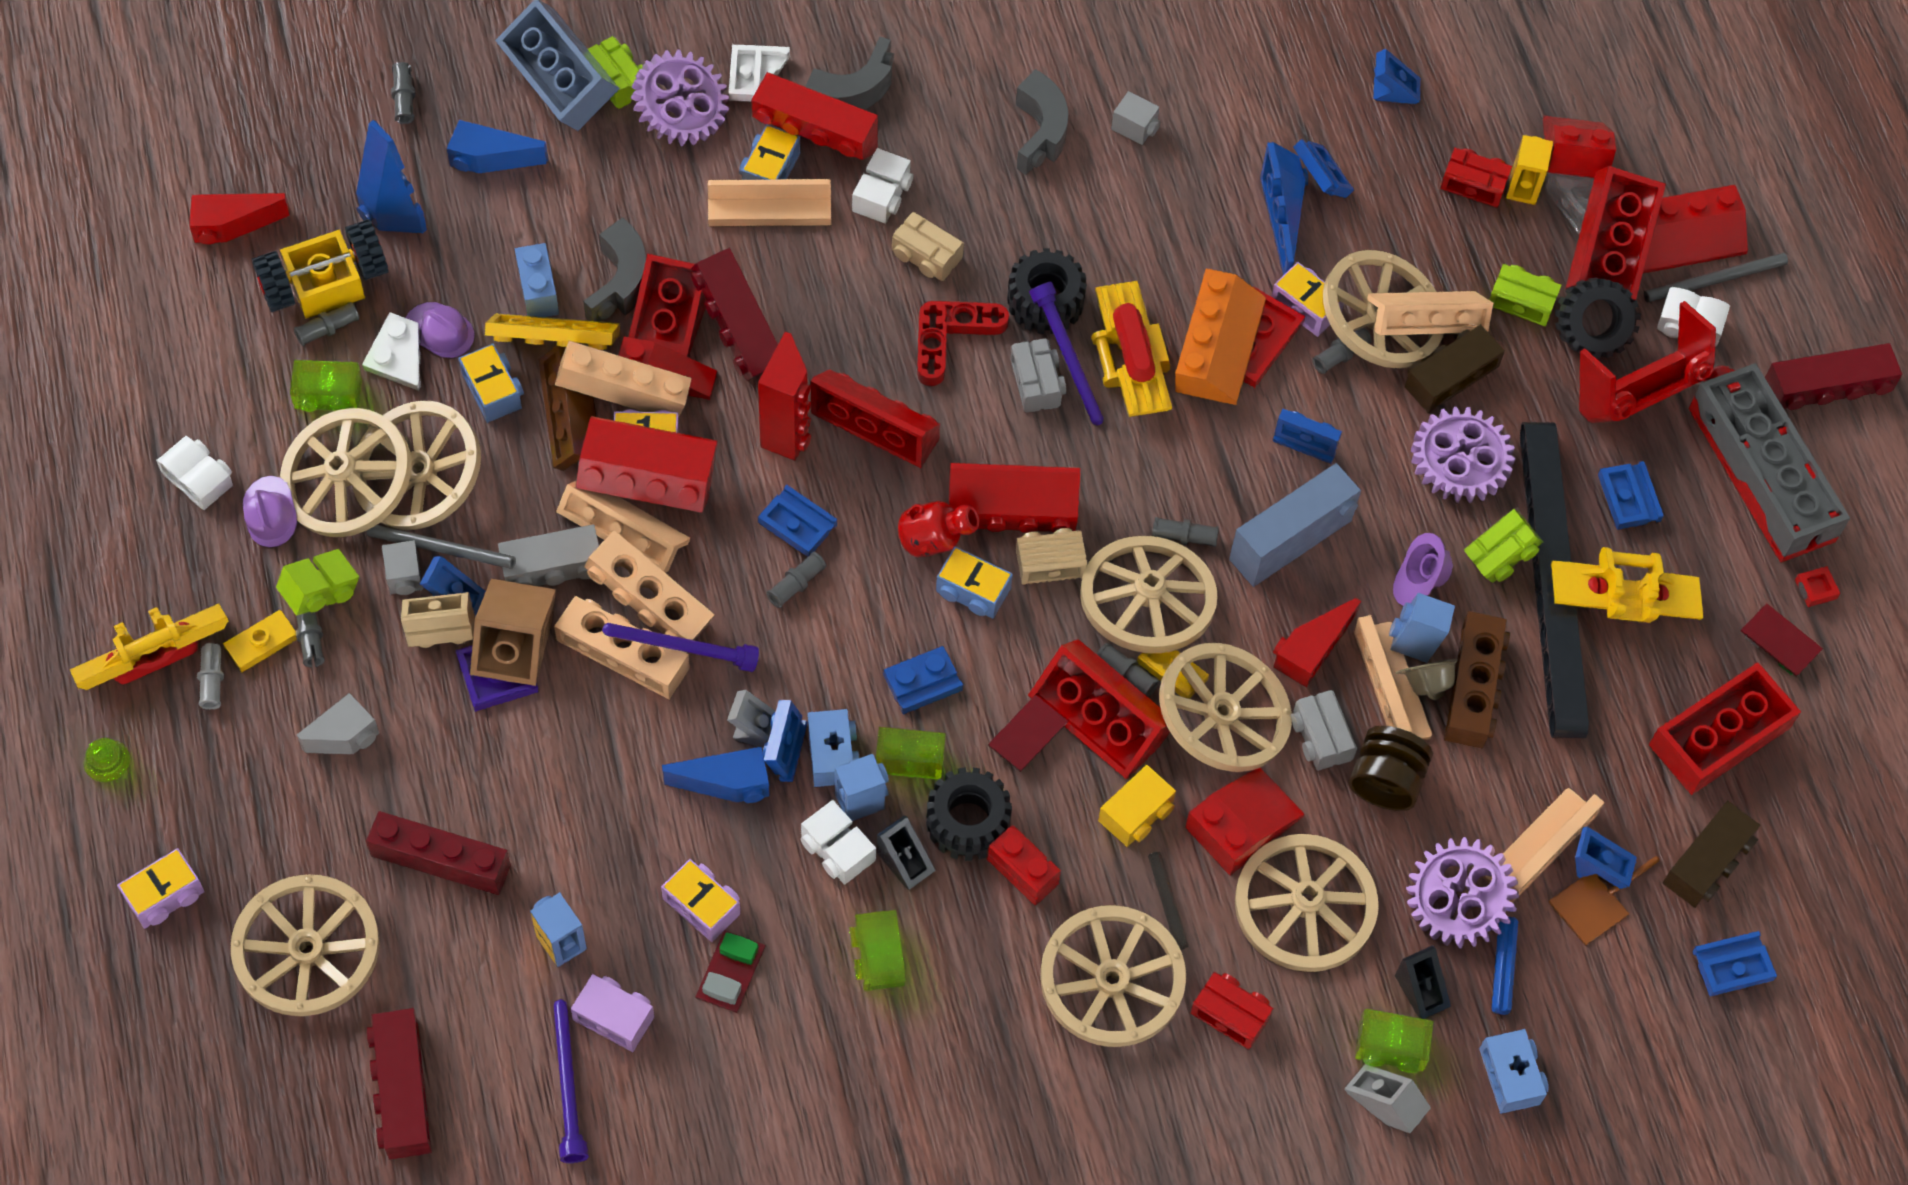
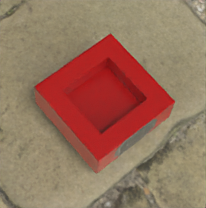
[1795,566,1841,607]

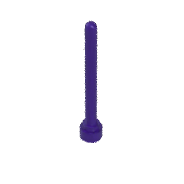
[1029,282,1103,426]
[602,623,759,672]
[553,999,589,1163]

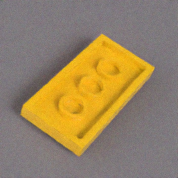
[485,313,620,350]

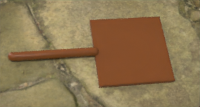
[1548,856,1660,946]

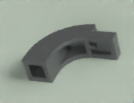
[805,37,894,110]
[1016,69,1068,175]
[583,217,646,322]

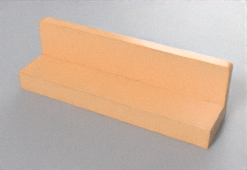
[708,179,831,226]
[1367,291,1493,335]
[556,481,690,573]
[1354,615,1432,740]
[1483,788,1605,903]

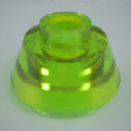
[83,738,130,782]

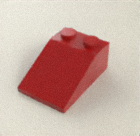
[1543,116,1616,178]
[629,253,707,357]
[1185,768,1305,876]

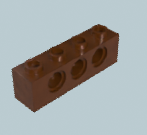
[1444,611,1510,749]

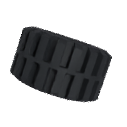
[1007,248,1087,334]
[1555,278,1641,358]
[926,767,1012,861]

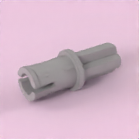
[197,643,224,710]

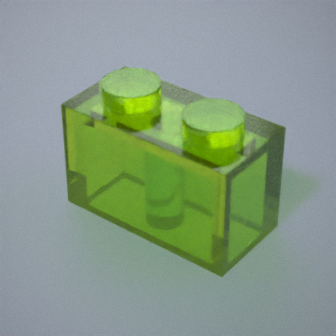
[290,360,362,412]
[875,727,946,779]
[849,910,905,991]
[1355,1008,1434,1073]

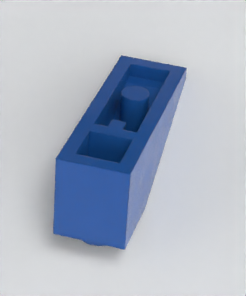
[447,120,548,173]
[662,747,770,803]

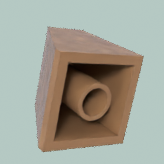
[470,579,556,686]

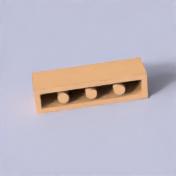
[555,341,692,417]

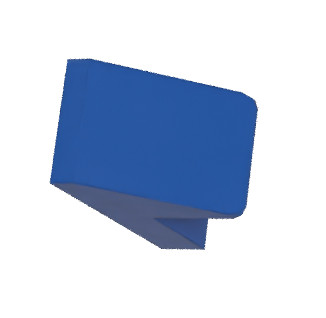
[1373,49,1421,104]
[420,556,486,617]
[1575,827,1637,889]

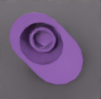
[406,302,474,358]
[243,476,297,548]
[1393,533,1453,606]

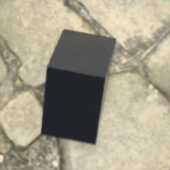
[877,815,936,890]
[1395,945,1451,1020]

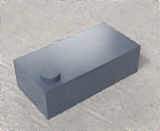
[495,0,620,131]
[1229,463,1361,587]

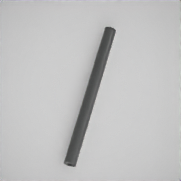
[1644,253,1788,303]
[366,525,516,569]

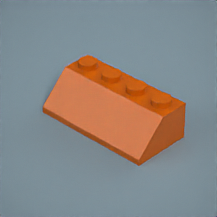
[1175,268,1266,405]

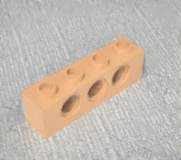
[584,530,715,640]
[554,596,690,700]

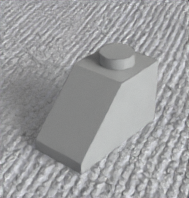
[297,693,379,754]
[1344,1064,1431,1133]

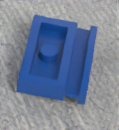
[1293,139,1354,198]
[1273,409,1342,464]
[1598,461,1664,530]
[758,485,837,557]
[883,646,963,714]
[763,700,808,782]
[1692,931,1777,997]

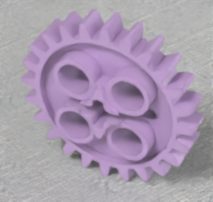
[631,49,729,146]
[1411,407,1515,503]
[1406,837,1519,948]

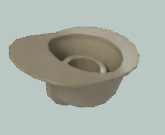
[1396,659,1458,700]

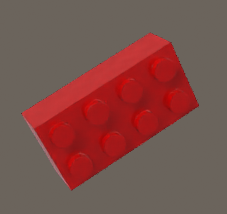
[1649,662,1801,795]

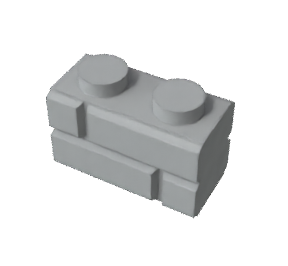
[1010,338,1066,413]
[1291,690,1357,771]

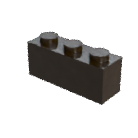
[1405,324,1505,413]
[1662,800,1761,908]

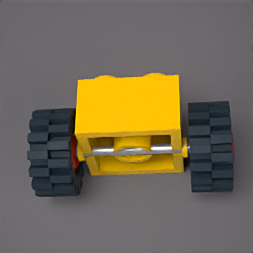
[252,219,389,319]

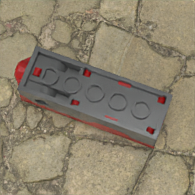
[1688,363,1850,563]

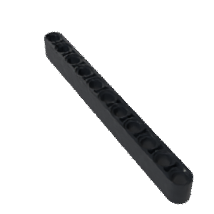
[1520,422,1589,738]

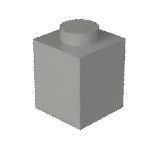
[1111,91,1161,145]
[382,540,423,595]

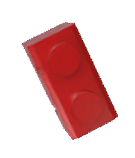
[1440,147,1512,208]
[987,825,1061,905]
[1190,971,1274,1050]

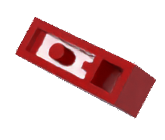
[189,193,290,245]
[618,336,718,400]
[1273,598,1361,688]

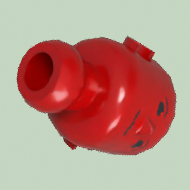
[898,501,979,558]

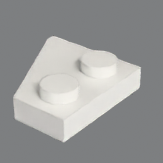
[729,45,790,102]
[362,312,421,391]

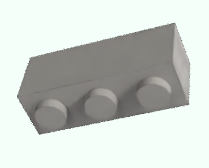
[498,524,599,586]

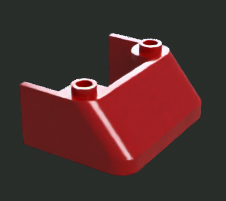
[1579,301,1716,423]

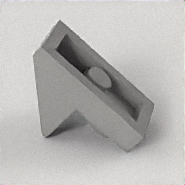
[727,690,776,748]

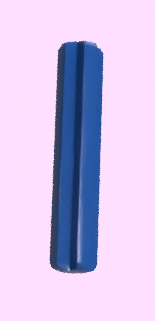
[1492,916,1518,1015]

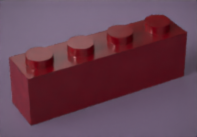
[691,247,778,381]
[1765,343,1903,410]
[366,811,511,895]
[367,1008,432,1160]

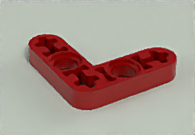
[917,301,1009,386]

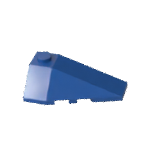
[356,120,427,233]
[1260,142,1308,275]

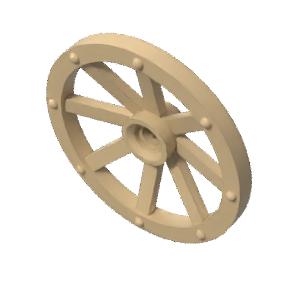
[1323,250,1443,368]
[352,401,481,530]
[280,408,411,537]
[1080,536,1217,653]
[1159,643,1292,772]
[1235,834,1378,972]
[231,874,379,1016]
[1040,905,1186,1047]

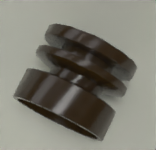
[1348,725,1433,811]

